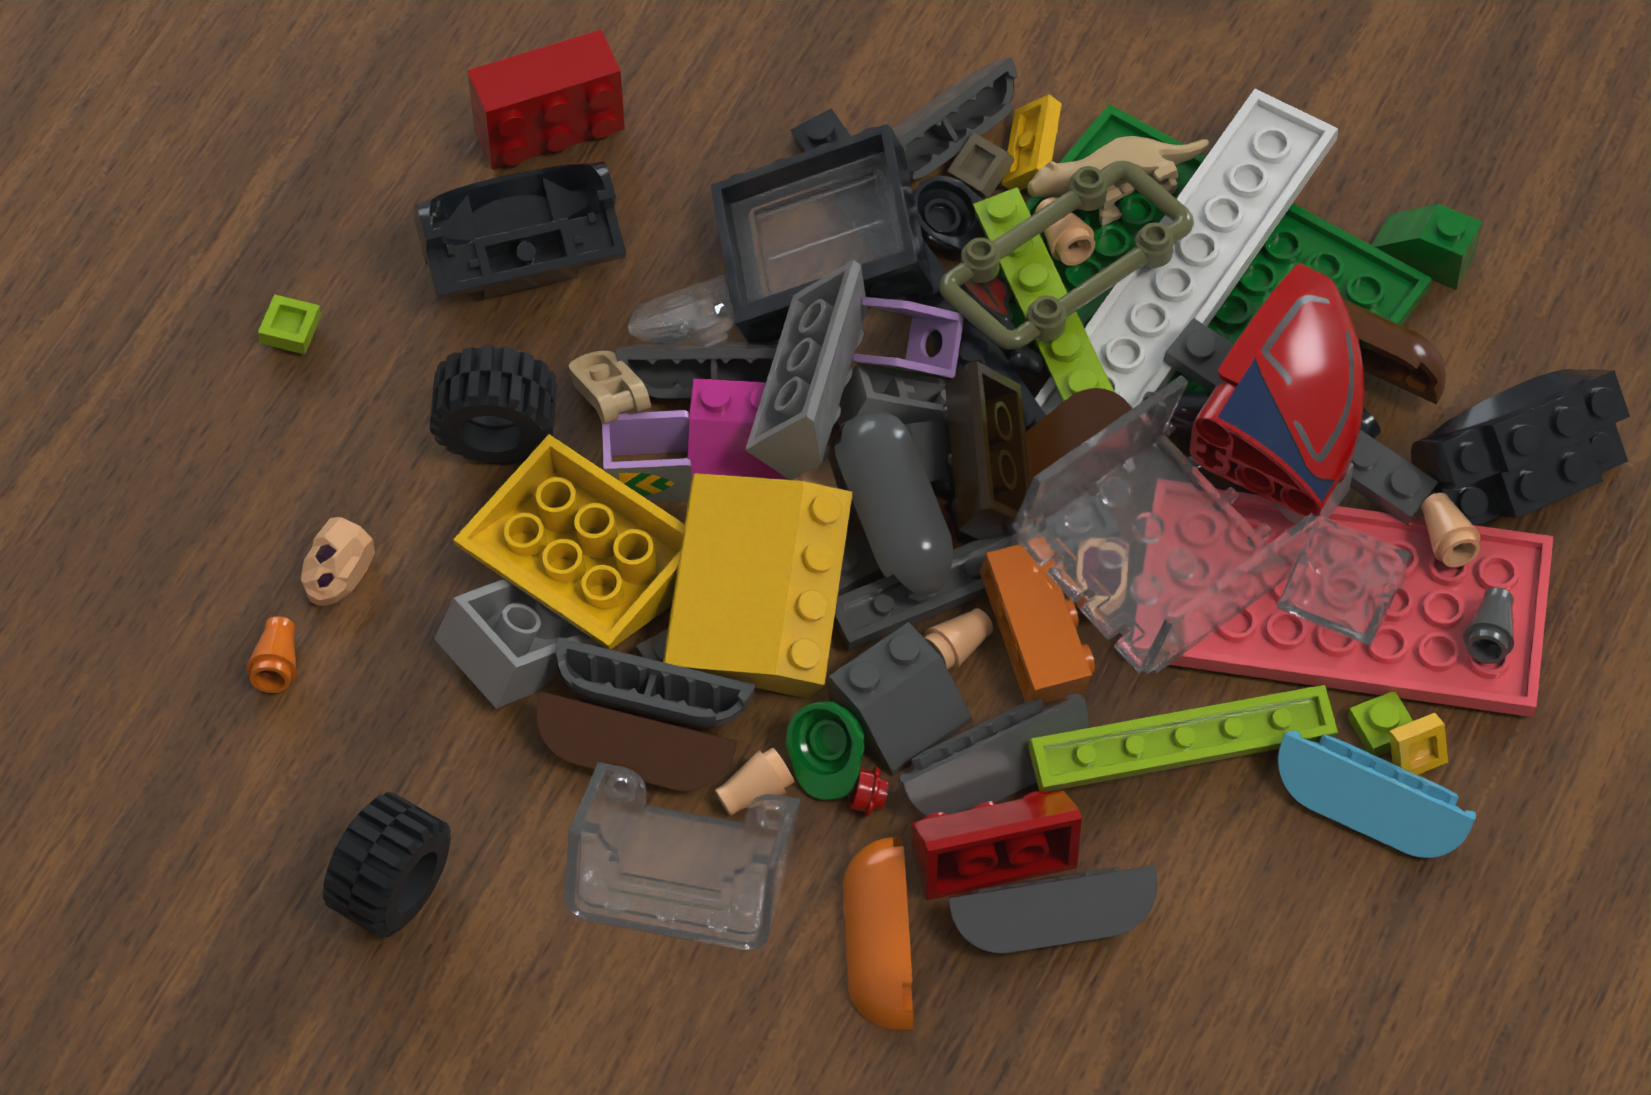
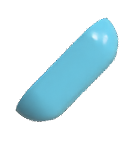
[1278,730,1476,858]

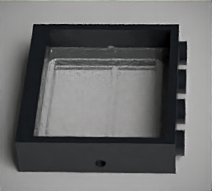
[711,123,933,342]

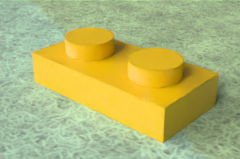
[1001,94,1062,191]

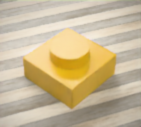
[1389,713,1448,775]

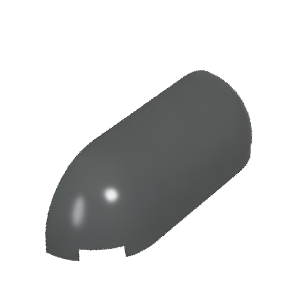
[880,57,1018,180]
[615,342,779,398]
[835,411,953,601]
[556,637,755,729]
[900,694,1089,816]
[948,865,1158,953]

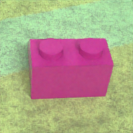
[688,378,787,480]

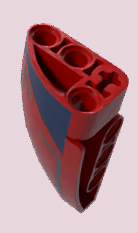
[1190,263,1365,517]

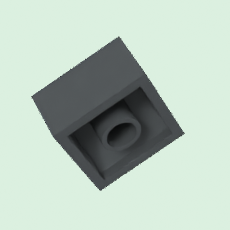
[828,622,972,776]

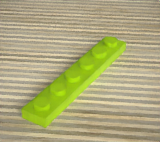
[973,187,1114,402]
[1028,685,1338,792]

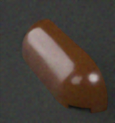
[1343,299,1446,405]
[1025,388,1140,517]
[536,692,738,791]

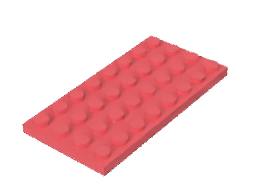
[1129,480,1554,717]

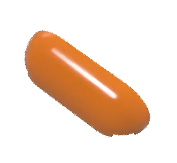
[842,837,914,1030]

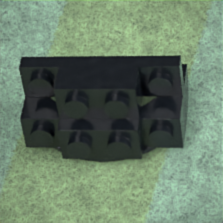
[414,161,626,301]
[1411,369,1630,526]

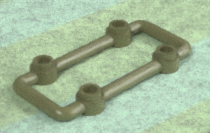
[939,160,1194,350]

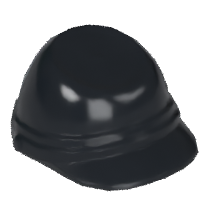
[913,176,986,251]

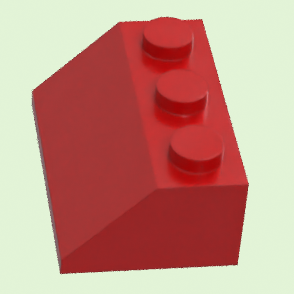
[911,790,1082,901]

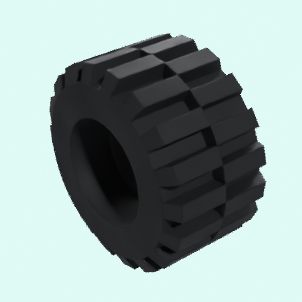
[429,346,557,464]
[322,792,451,938]

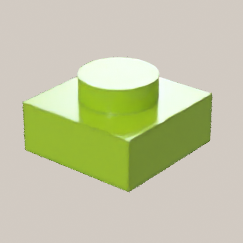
[258,294,322,354]
[1348,692,1413,756]

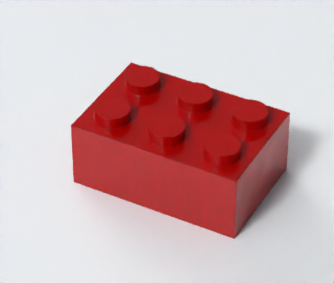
[467,29,625,170]

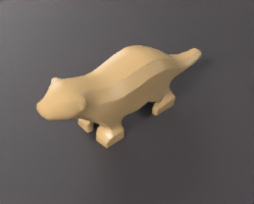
[1027,136,1210,226]

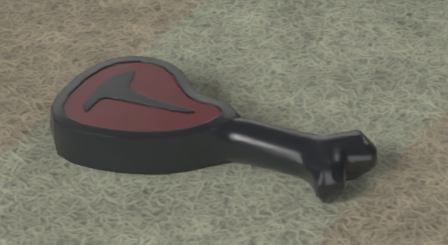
[953,264,1044,374]

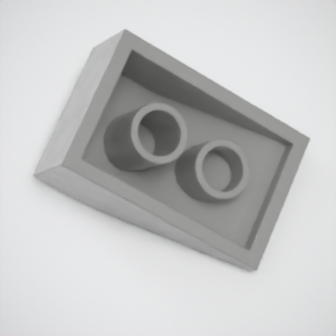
[434,579,602,709]

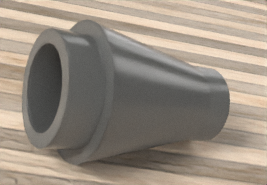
[1463,587,1514,664]

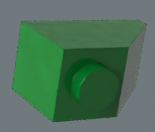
[1372,204,1482,290]

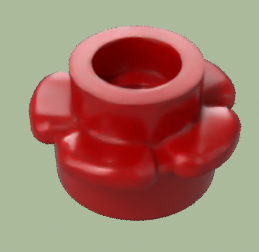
[849,767,888,817]

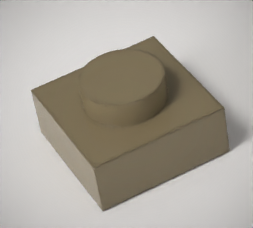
[947,132,1015,198]

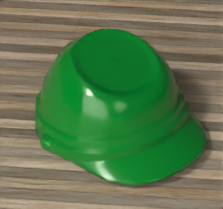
[784,701,865,800]

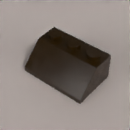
[943,361,1034,540]

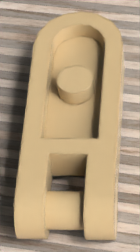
[568,351,651,424]

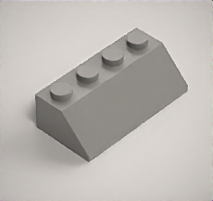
[745,260,868,480]

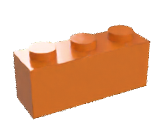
[979,538,1095,704]

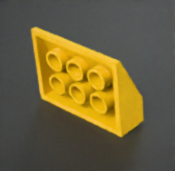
[453,434,685,650]
[663,473,853,699]

